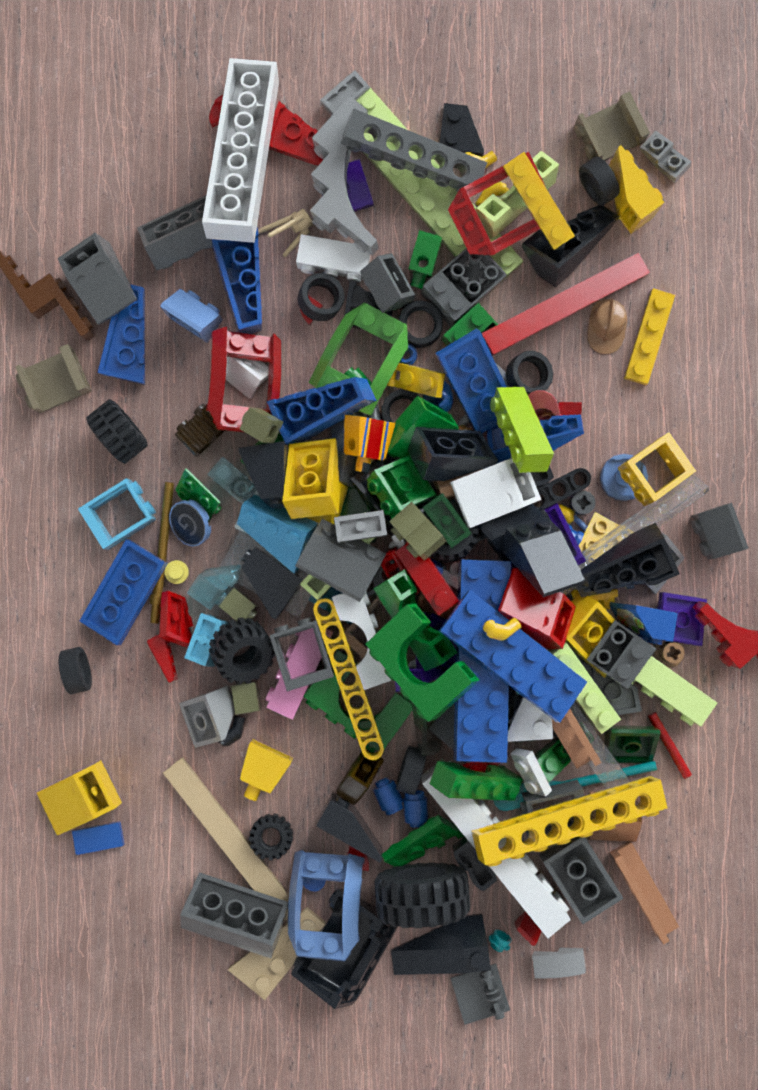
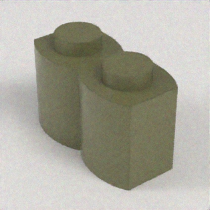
[389,502,446,561]

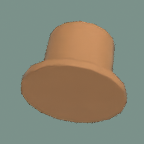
[654,641,685,668]

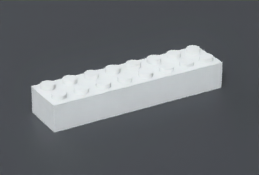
[202,58,279,243]
[421,758,571,938]

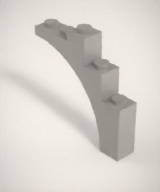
[310,96,379,256]

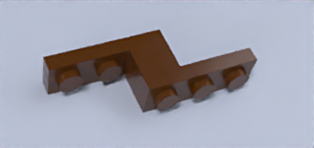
[0,251,95,342]

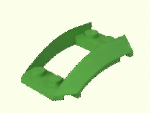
[308,303,409,415]

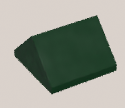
[604,725,661,763]

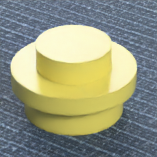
[165,560,189,584]

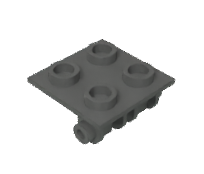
[450,963,510,1025]

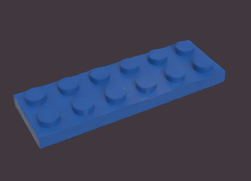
[439,590,587,723]

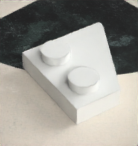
[508,696,553,742]

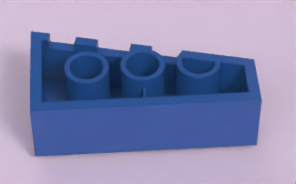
[212,227,262,334]
[267,377,377,444]

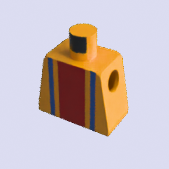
[344,415,395,473]

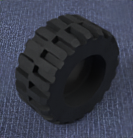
[374,862,470,929]

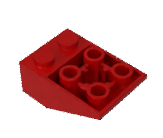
[498,568,576,649]

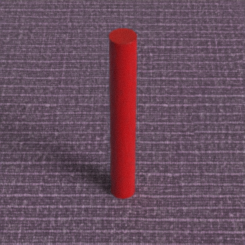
[648,712,692,779]

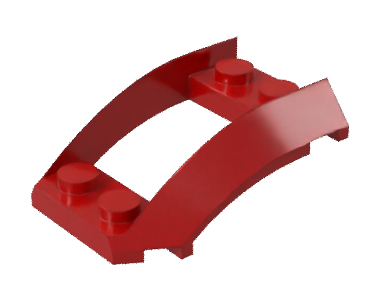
[448,152,546,255]
[206,326,282,432]

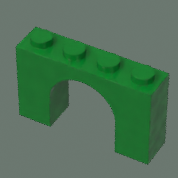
[366,604,479,722]
[304,649,415,753]

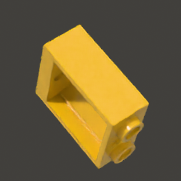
[617,432,696,506]

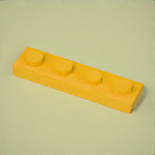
[503,152,575,250]
[624,288,675,385]

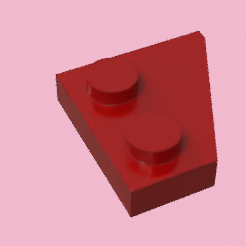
[159,591,194,648]

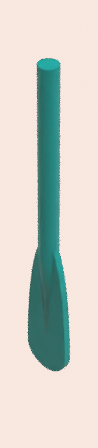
[493,761,657,811]

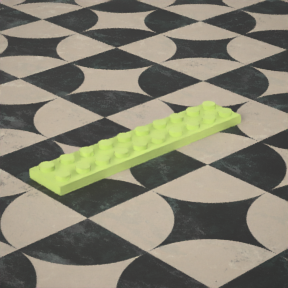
[356,88,523,282]

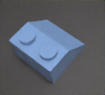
[160,289,223,343]

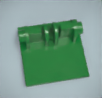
[175,468,222,523]

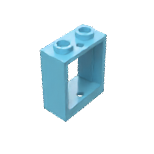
[78,478,156,550]

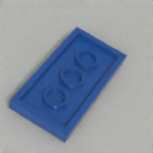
[435,329,507,433]
[79,539,168,646]

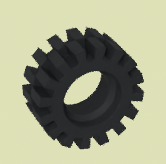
[249,813,293,861]

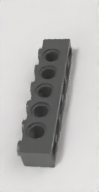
[341,109,487,192]

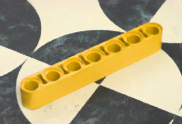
[313,598,384,760]

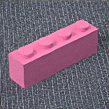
[265,628,334,720]

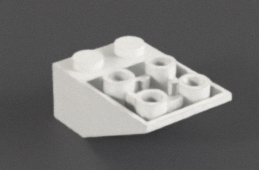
[450,458,541,529]

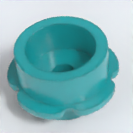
[488,929,512,952]

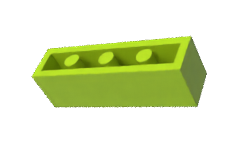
[490,387,554,473]

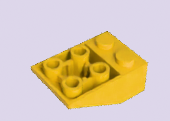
[609,145,665,234]
[37,760,122,836]

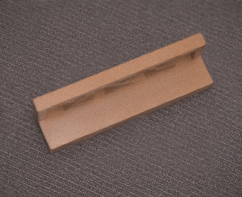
[552,709,602,768]
[609,841,679,945]

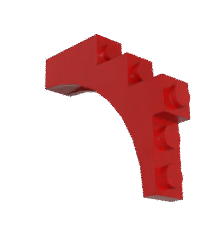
[692,601,758,669]

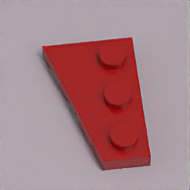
[269,101,324,166]

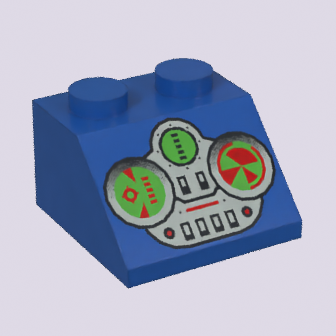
[609,602,678,645]

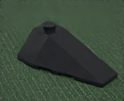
[522,205,619,288]
[576,523,680,597]
[391,913,491,975]

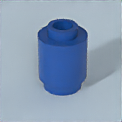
[372,777,404,815]
[403,790,428,828]

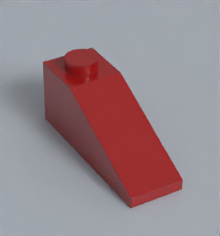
[395,542,459,616]

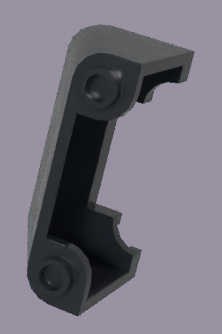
[291,889,397,1009]

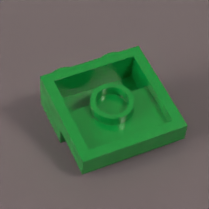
[366,455,436,519]

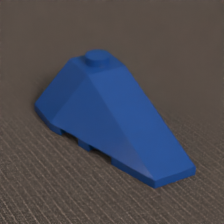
[487,414,584,465]

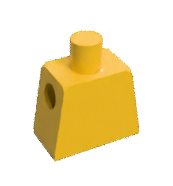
[240,739,293,801]

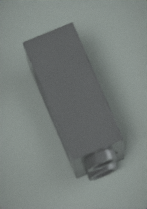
[270,617,335,691]
[520,780,584,838]

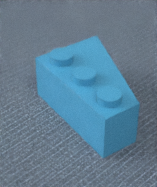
[237,494,318,574]

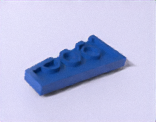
[97,284,145,385]

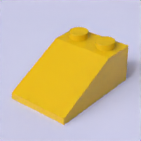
[282,438,340,519]
[565,594,615,678]

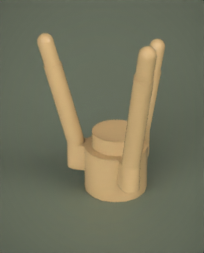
[258,209,313,257]

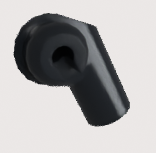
[218,715,246,746]

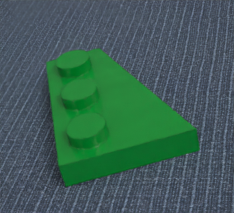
[383,815,464,867]

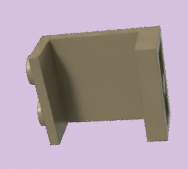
[574,91,650,161]
[15,344,92,413]

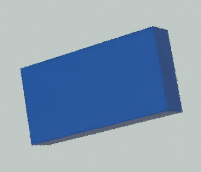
[72,821,125,855]

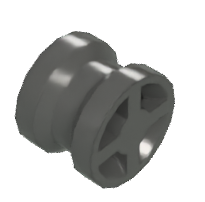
[569,491,595,515]

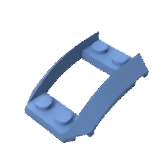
[288,850,365,961]

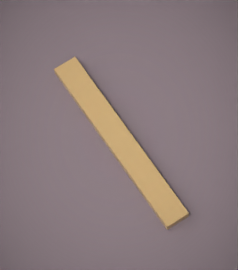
[163,757,289,921]

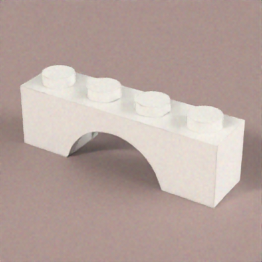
[332,592,391,690]

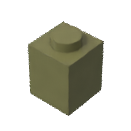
[240,407,284,443]
[219,588,258,621]
[231,680,262,715]

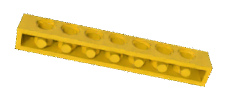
[471,776,668,866]

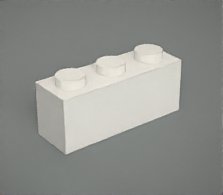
[296,234,371,282]

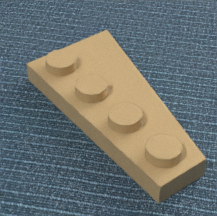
[228,907,325,1000]

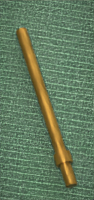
[149,482,174,624]

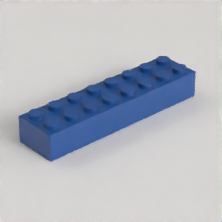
[453,560,511,763]

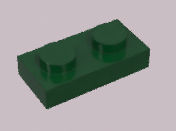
[422,493,472,548]

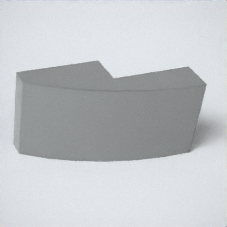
[640,131,691,183]
[532,947,586,978]

